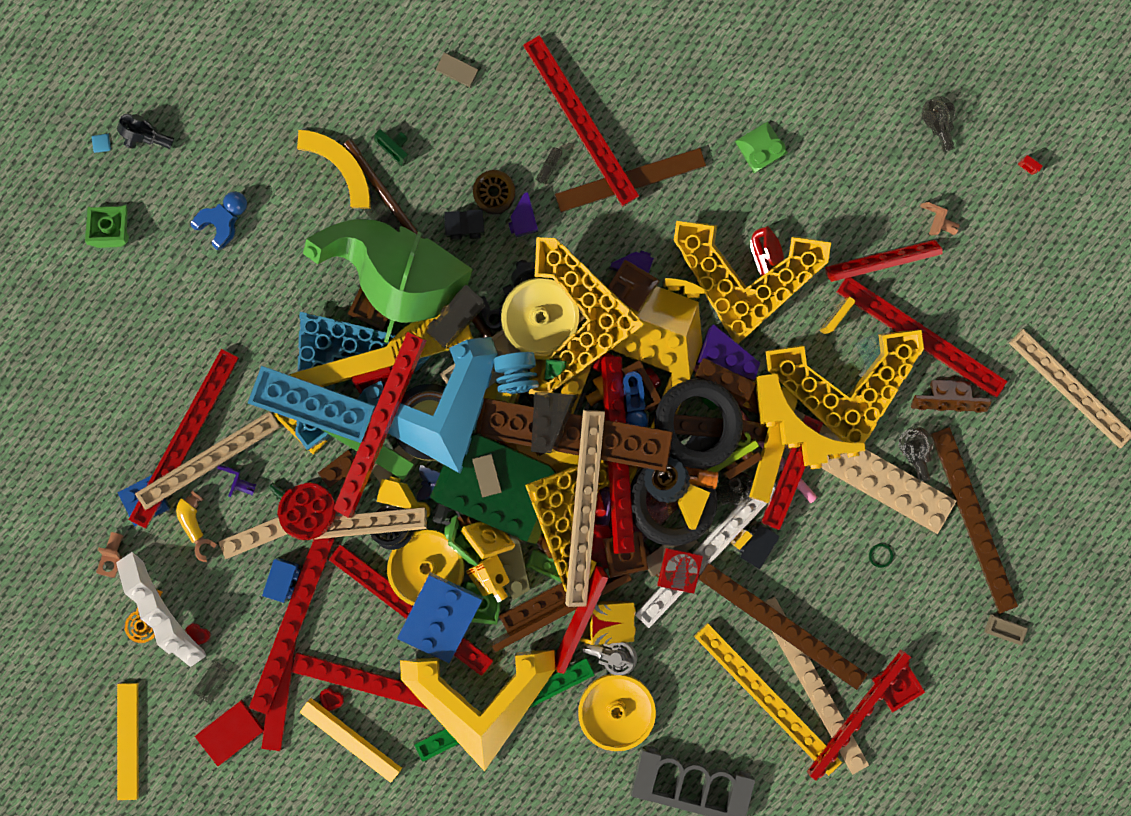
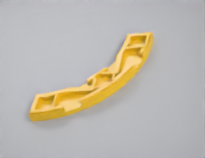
[297,130,371,209]

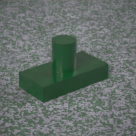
[374,129,408,167]

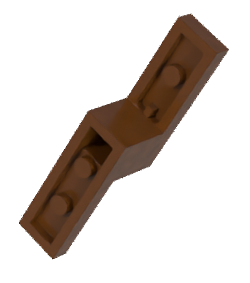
[695,358,759,416]

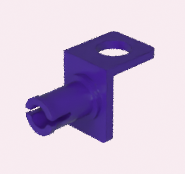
[217,465,256,497]

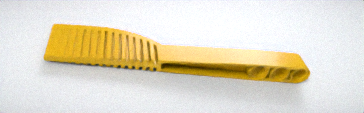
[288,305,473,387]

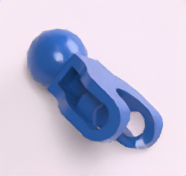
[191,191,247,250]
[623,372,649,427]

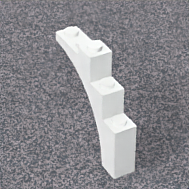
[116,552,206,667]

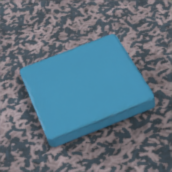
[92,134,111,153]

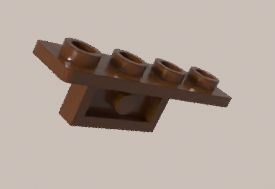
[911,380,992,413]

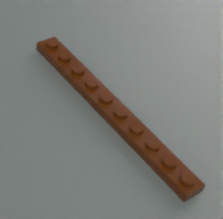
[930,427,1018,613]
[698,563,868,690]

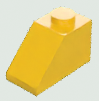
[377,476,420,509]
[678,484,710,530]

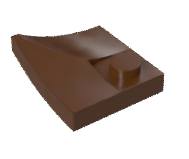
[608,260,659,312]
[348,287,388,330]

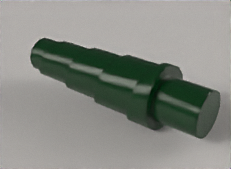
[268,482,286,500]

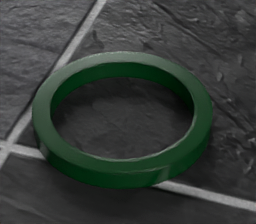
[869,544,893,568]

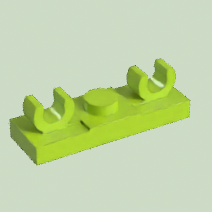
[706,432,759,472]

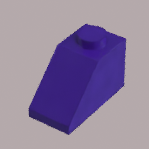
[508,192,538,238]
[609,250,654,273]

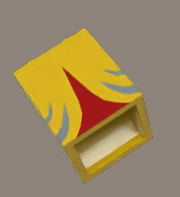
[580,601,636,645]

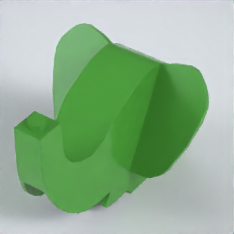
[303,219,473,343]

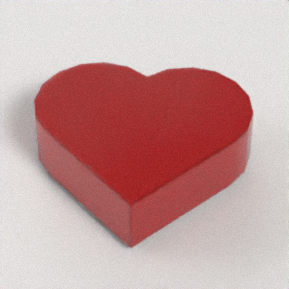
[645,367,661,389]
[185,623,210,645]
[319,688,345,711]

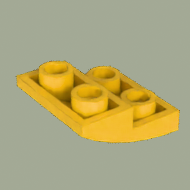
[664,278,704,298]

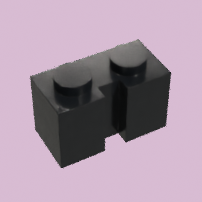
[444,209,485,240]
[738,523,780,569]

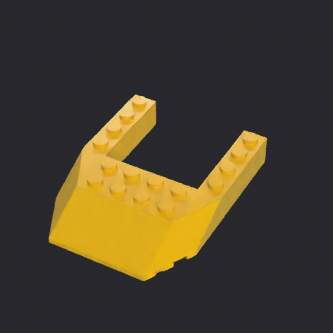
[554,286,703,428]

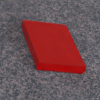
[194,700,264,767]

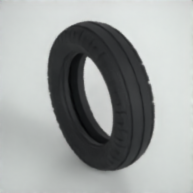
[655,379,743,469]
[630,468,717,546]

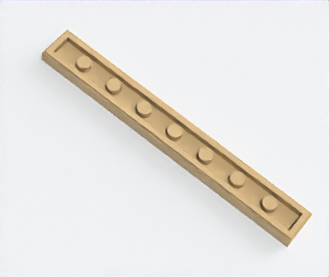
[1009,329,1131,448]
[135,411,280,510]

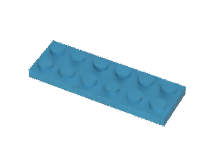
[248,365,375,443]

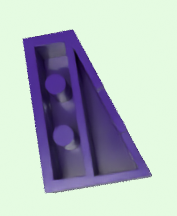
[696,324,760,381]

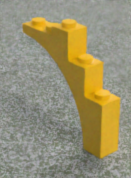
[755,374,865,469]

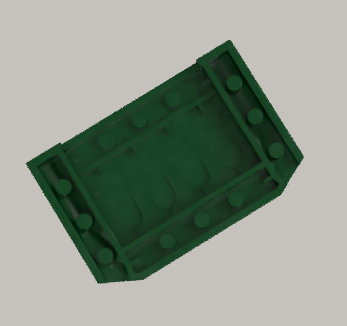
[430,434,556,544]

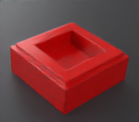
[1018,155,1043,175]

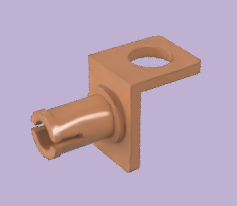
[920,202,960,236]
[96,532,123,578]

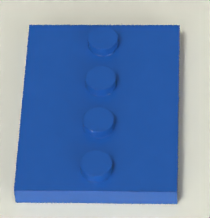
[397,572,483,663]

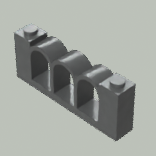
[630,746,755,816]

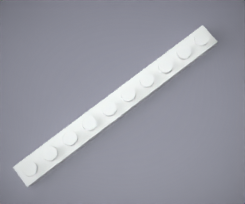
[635,483,776,628]

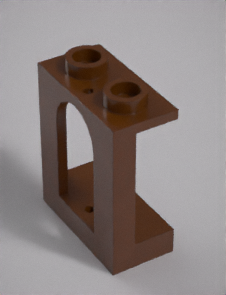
[622,360,661,412]

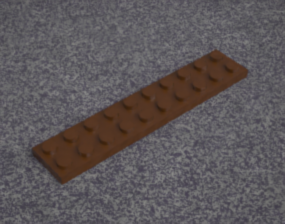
[476,398,673,472]

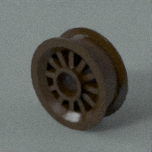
[473,170,515,214]

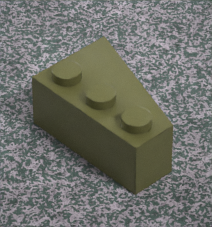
[488,534,531,600]

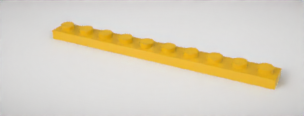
[694,623,842,776]

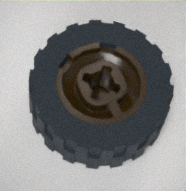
[644,457,690,503]

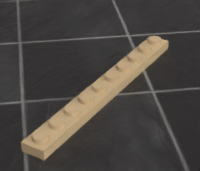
[565,410,605,607]
[765,597,869,775]

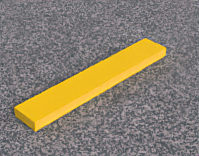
[749,387,798,503]
[117,683,139,800]
[300,698,402,783]

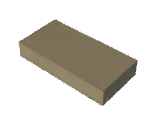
[436,53,478,88]
[472,454,502,497]
[984,614,1028,646]

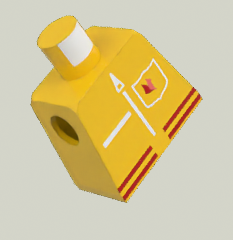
[466,555,510,602]

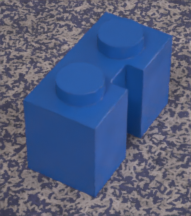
[262,558,301,603]

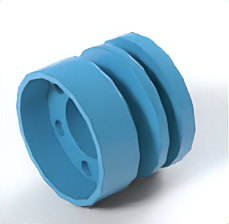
[493,352,539,394]

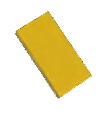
[730,529,752,550]

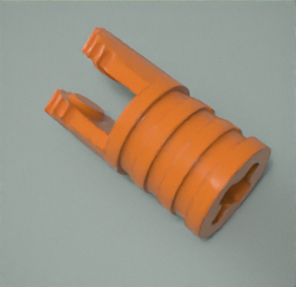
[685,467,718,489]

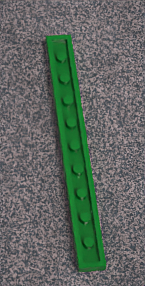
[414,657,595,762]

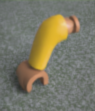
[176,491,217,562]

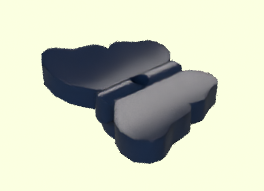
[417,465,440,501]

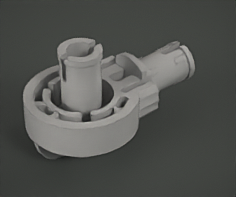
[583,642,637,675]

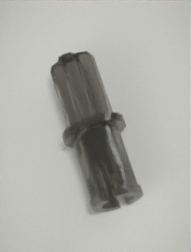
[535,147,562,185]

